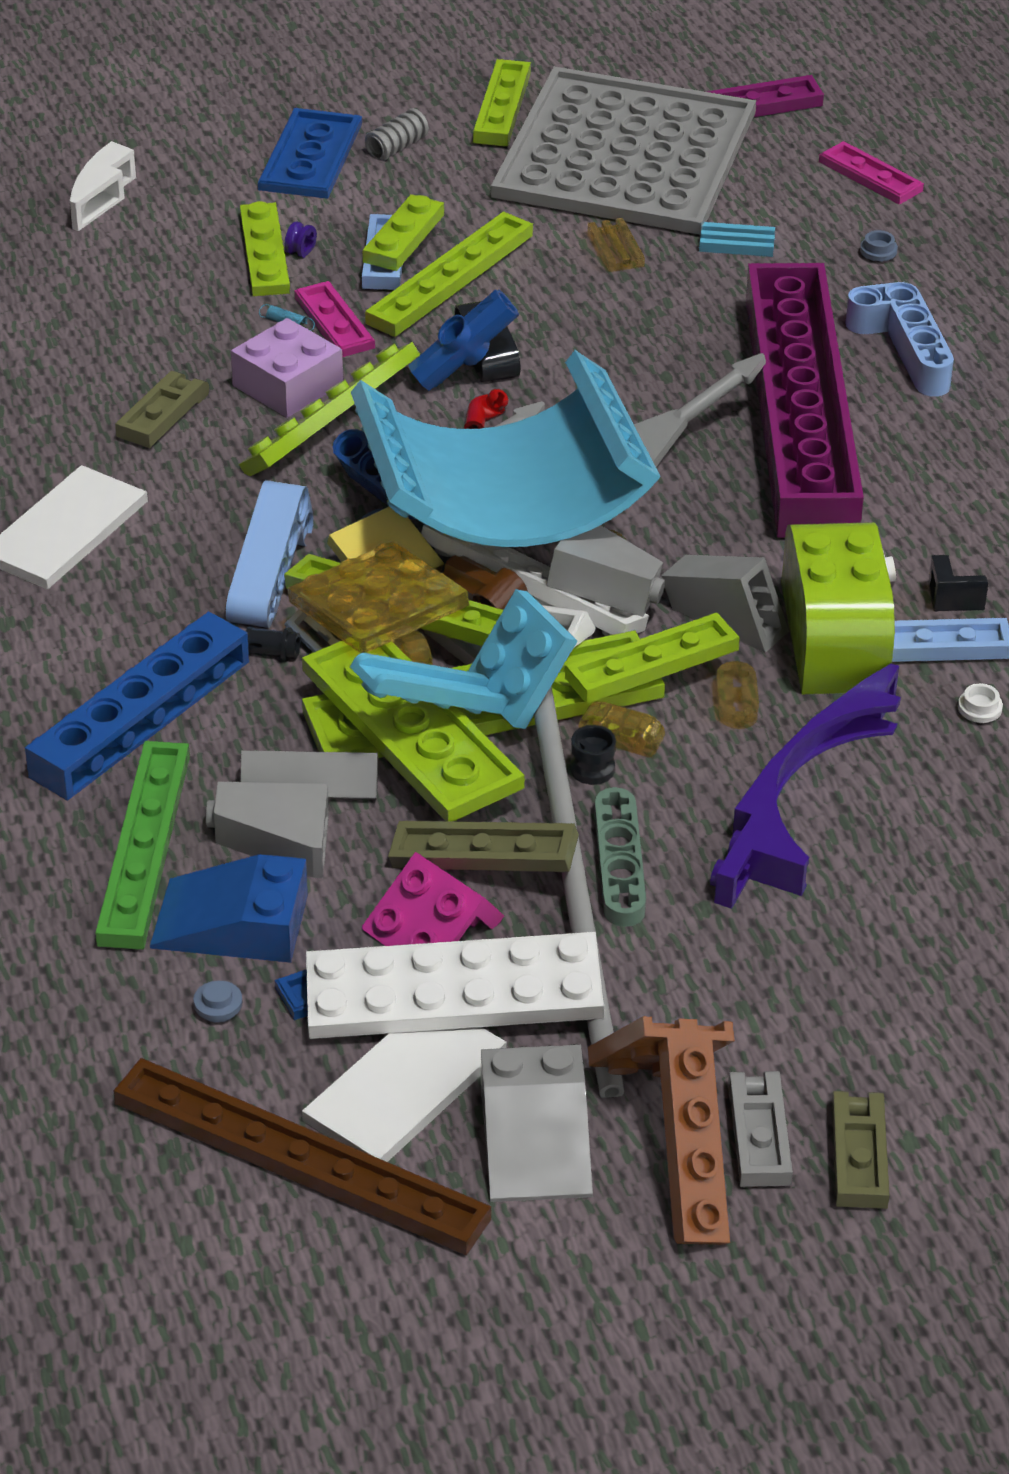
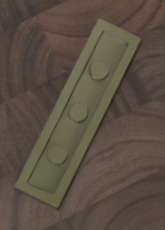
[388,821,579,872]

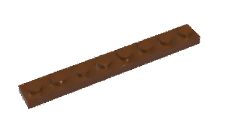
[113,1058,492,1256]

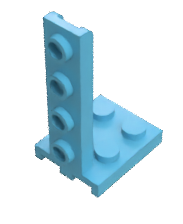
[350,589,577,729]

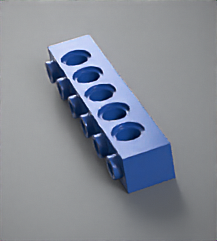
[25,611,249,801]

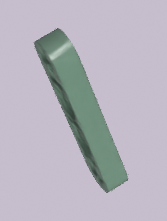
[594,787,646,927]

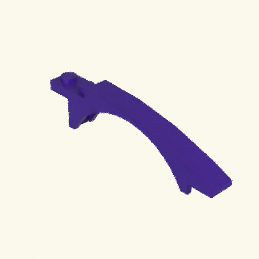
[710,663,901,909]

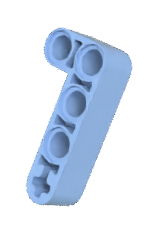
[845,282,954,396]
[226,480,313,628]

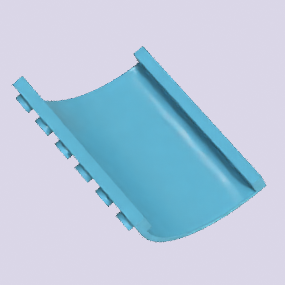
[351,350,661,547]

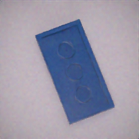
[258,108,362,199]

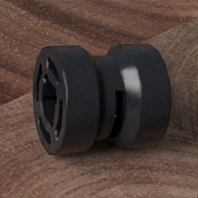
[570,725,616,785]

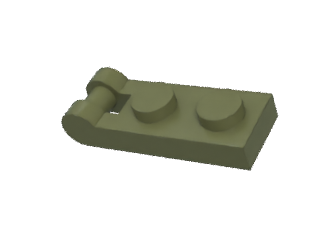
[115,371,209,448]
[832,1091,890,1209]

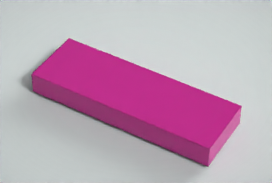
[819,141,924,205]
[294,281,375,357]

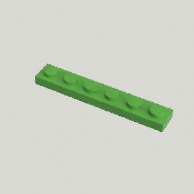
[95,741,190,950]

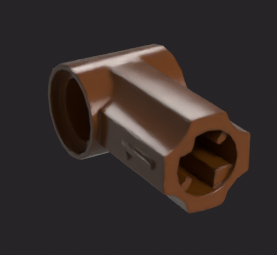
[440,554,528,610]

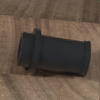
[246,627,301,662]

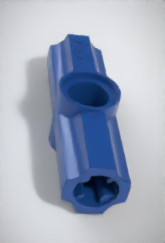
[408,289,519,391]

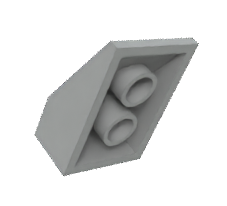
[481,1045,593,1202]

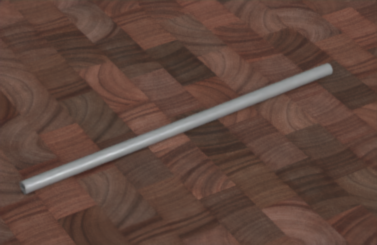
[534,686,624,1098]

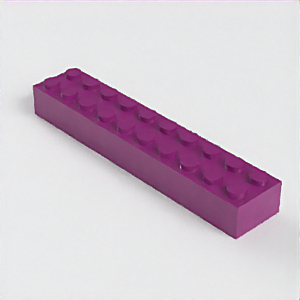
[746,263,864,537]

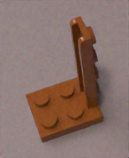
[588,1016,735,1245]

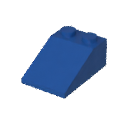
[150,854,308,963]

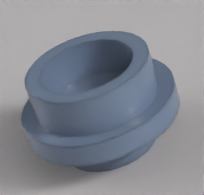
[860,230,898,261]
[193,981,243,1023]

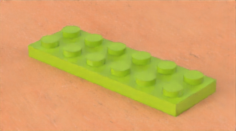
[302,626,525,822]

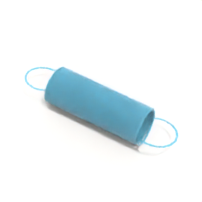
[259,304,315,331]

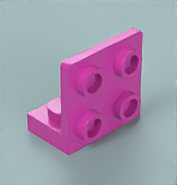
[362,852,504,946]

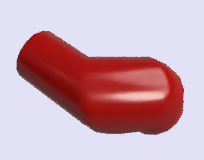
[464,389,509,429]

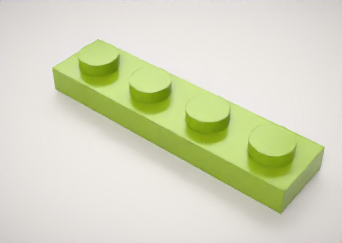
[473,59,531,146]
[240,201,290,296]
[565,612,740,704]

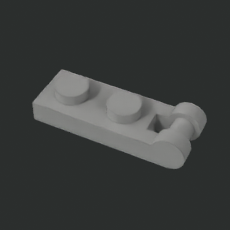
[728,1071,793,1187]

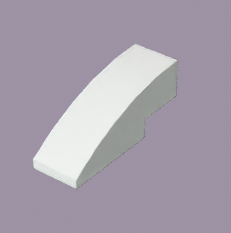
[70,141,136,231]

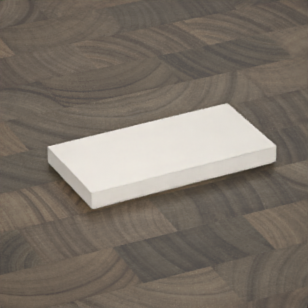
[0,465,148,589]
[302,1027,507,1162]

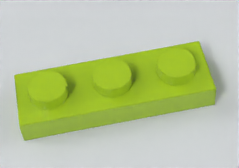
[363,194,444,271]

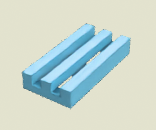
[699,222,776,257]

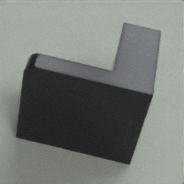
[928,555,988,612]

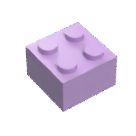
[231,318,343,418]

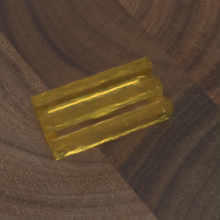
[588,218,645,272]

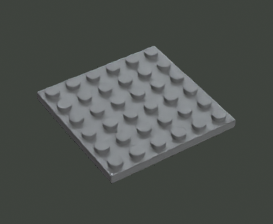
[491,66,756,235]

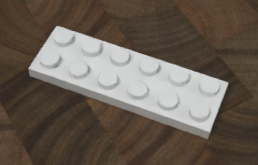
[306,932,604,1039]

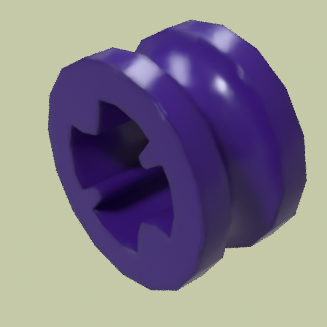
[284,221,317,258]

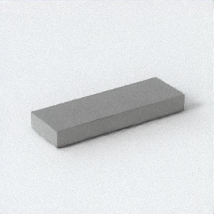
[241,751,378,799]

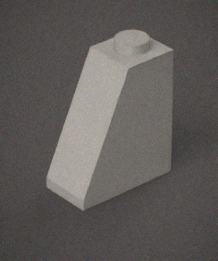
[547,525,665,617]
[661,555,789,653]
[206,782,329,878]

